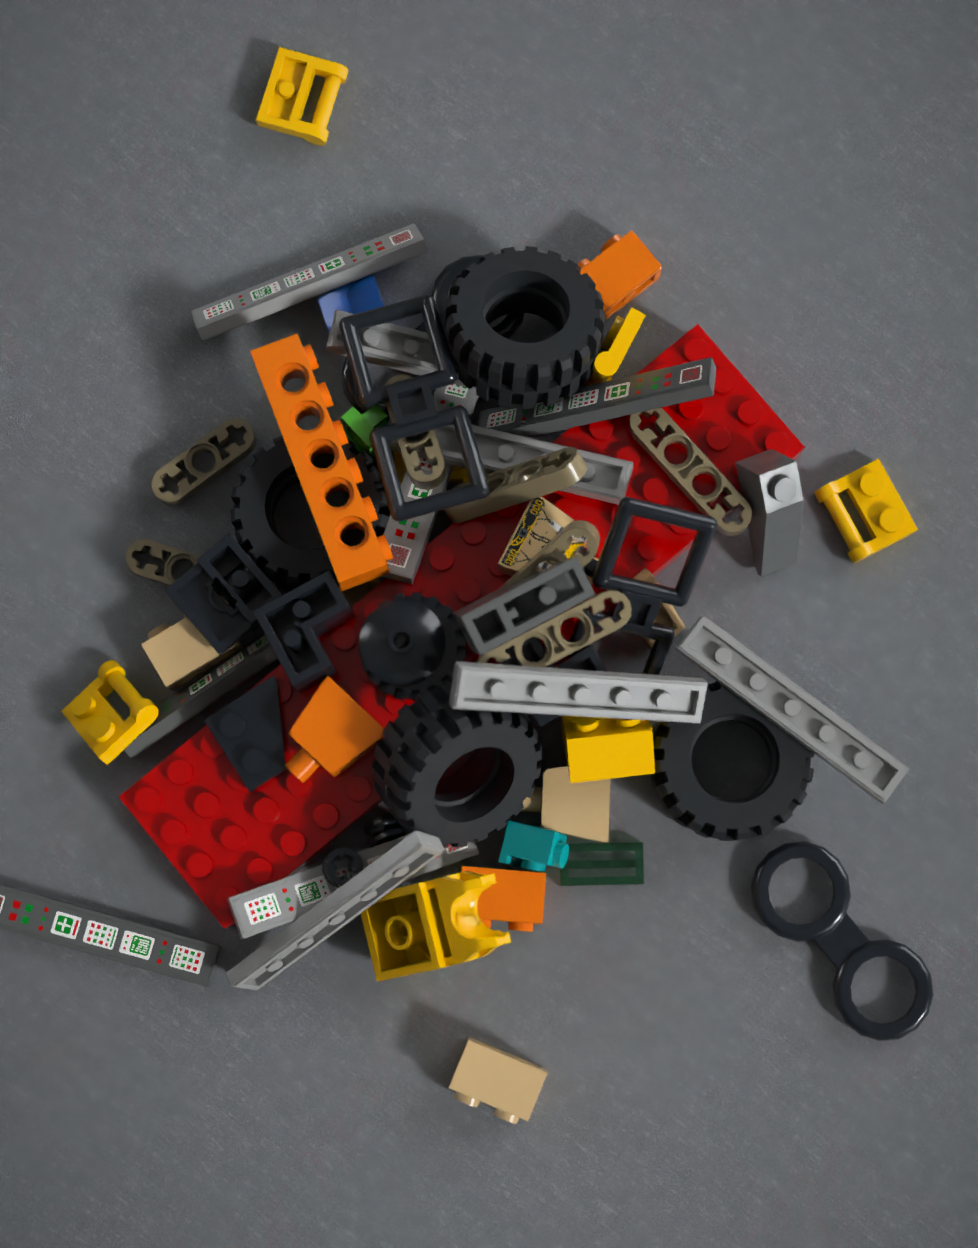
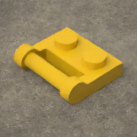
[256,47,349,146]
[585,307,646,386]
[814,458,918,564]
[61,660,158,765]

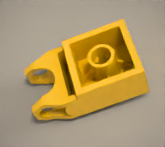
[361,871,511,982]

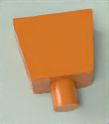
[285,676,385,783]

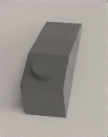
[735,449,803,577]
[452,556,595,656]

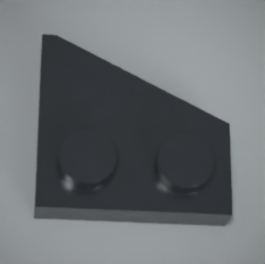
[204,676,287,792]

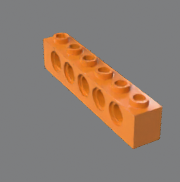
[250,333,393,591]

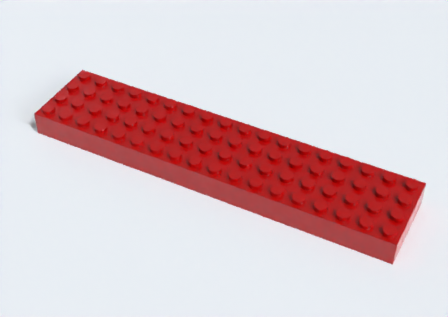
[119,324,805,928]

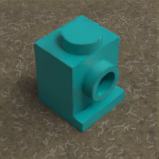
[498,821,569,873]

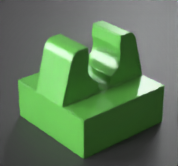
[341,405,389,457]

